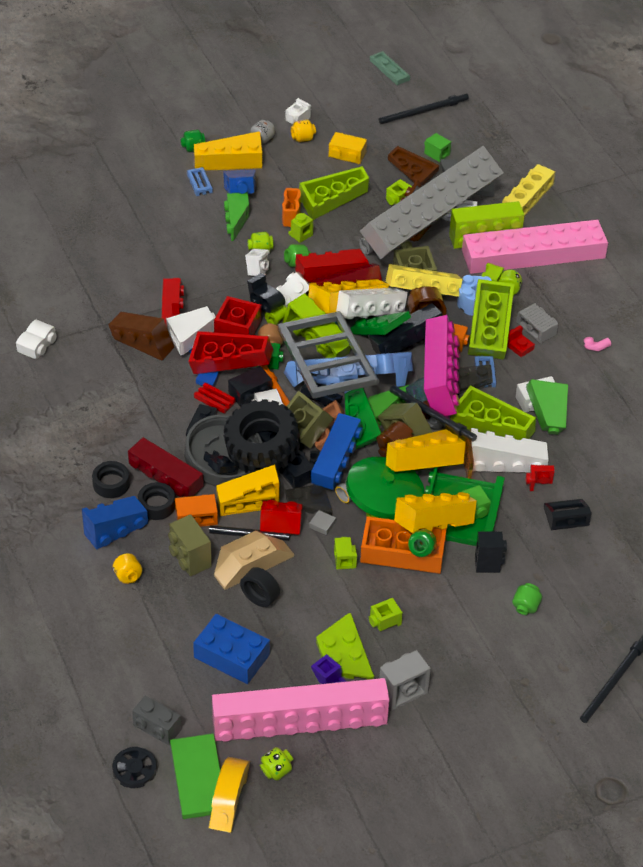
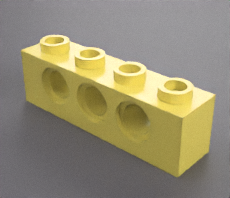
[502,164,555,216]
[386,264,463,297]

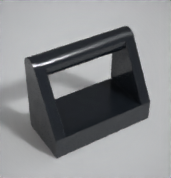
[544,499,592,530]

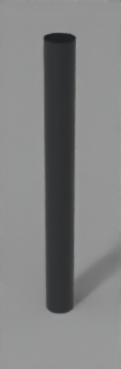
[209,525,290,541]

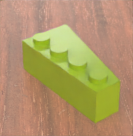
[299,166,369,220]
[283,293,351,358]
[450,385,536,440]

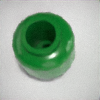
[180,129,206,152]
[408,529,437,557]

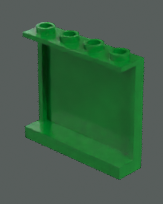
[425,467,505,546]

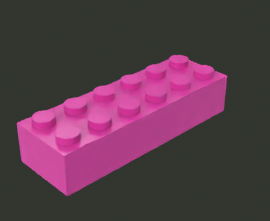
[424,315,460,416]

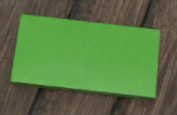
[170,734,220,819]

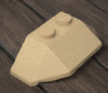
[214,531,294,590]

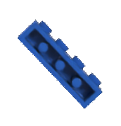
[311,413,363,490]

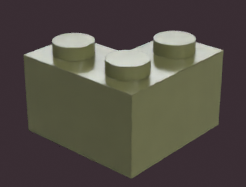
[378,403,432,437]

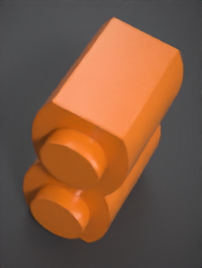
[282,188,301,227]

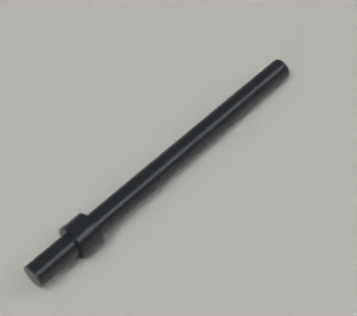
[379,93,469,124]
[390,385,477,441]
[580,635,643,723]

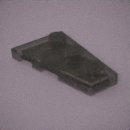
[457,365,493,395]

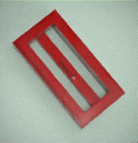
[194,383,235,414]

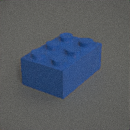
[193,614,270,685]

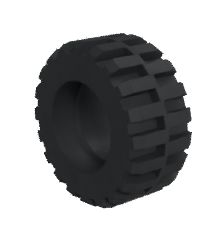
[223,399,301,473]

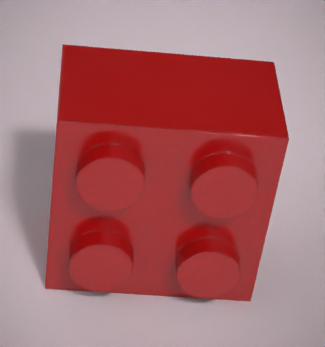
[214,296,261,335]

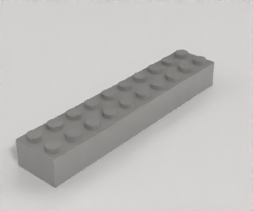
[360,145,504,259]

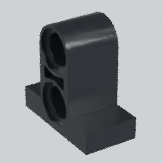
[247,273,285,313]

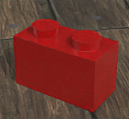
[260,500,303,534]

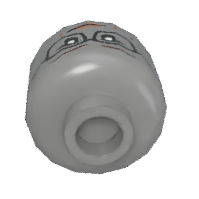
[250,120,275,145]

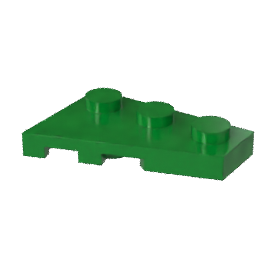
[350,311,411,335]
[345,388,382,450]

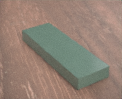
[370,51,410,85]

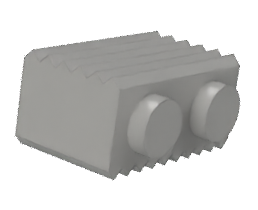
[516,303,558,344]

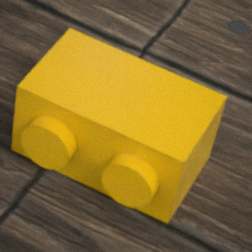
[329,132,367,164]

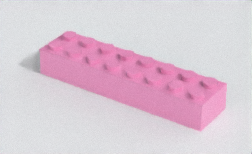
[462,220,608,274]
[212,678,389,742]

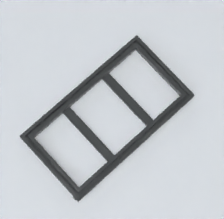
[278,311,379,399]

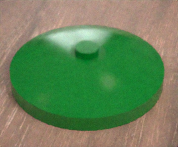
[346,457,425,520]

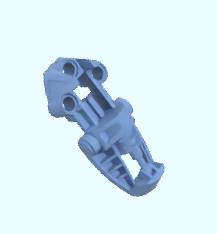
[284,352,413,393]

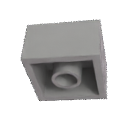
[379,650,431,710]

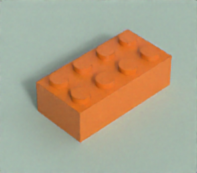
[360,516,447,573]

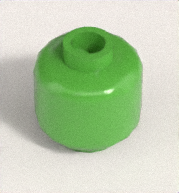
[284,244,311,267]
[512,583,542,615]

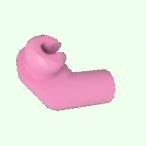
[584,337,611,352]

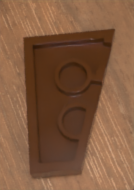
[388,146,439,188]

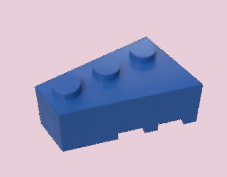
[82,496,148,550]

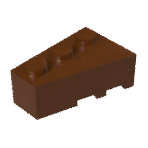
[108,312,174,361]

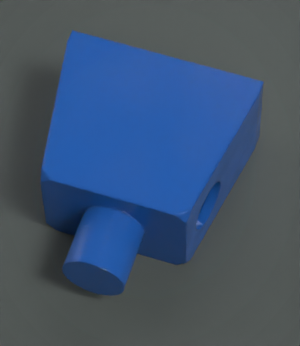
[223,169,256,194]

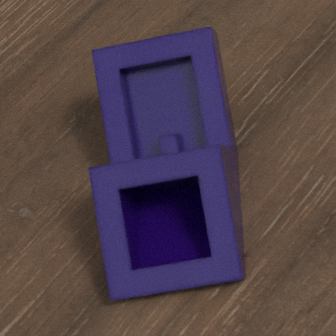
[311,654,347,684]

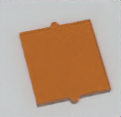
[464,438,474,479]

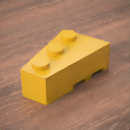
[216,465,279,516]

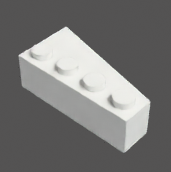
[468,428,548,472]

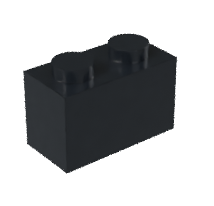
[228,366,272,406]
[475,531,507,573]

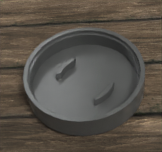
[184,415,262,485]

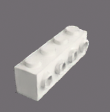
[336,287,408,319]

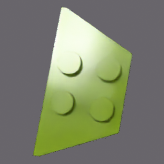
[316,613,374,680]

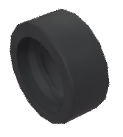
[92,461,130,498]
[138,482,175,520]
[240,567,280,607]

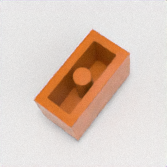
[175,494,218,527]

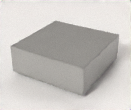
[309,510,336,535]

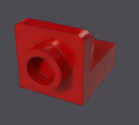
[507,325,535,358]
[526,465,554,491]

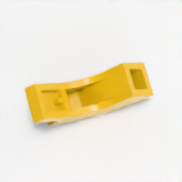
[209,757,250,833]

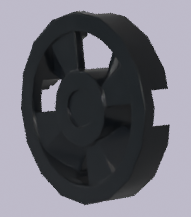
[112,747,157,789]

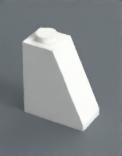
[166,307,215,355]

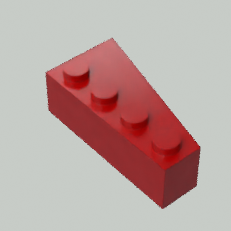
[295,249,369,293]
[188,331,273,374]

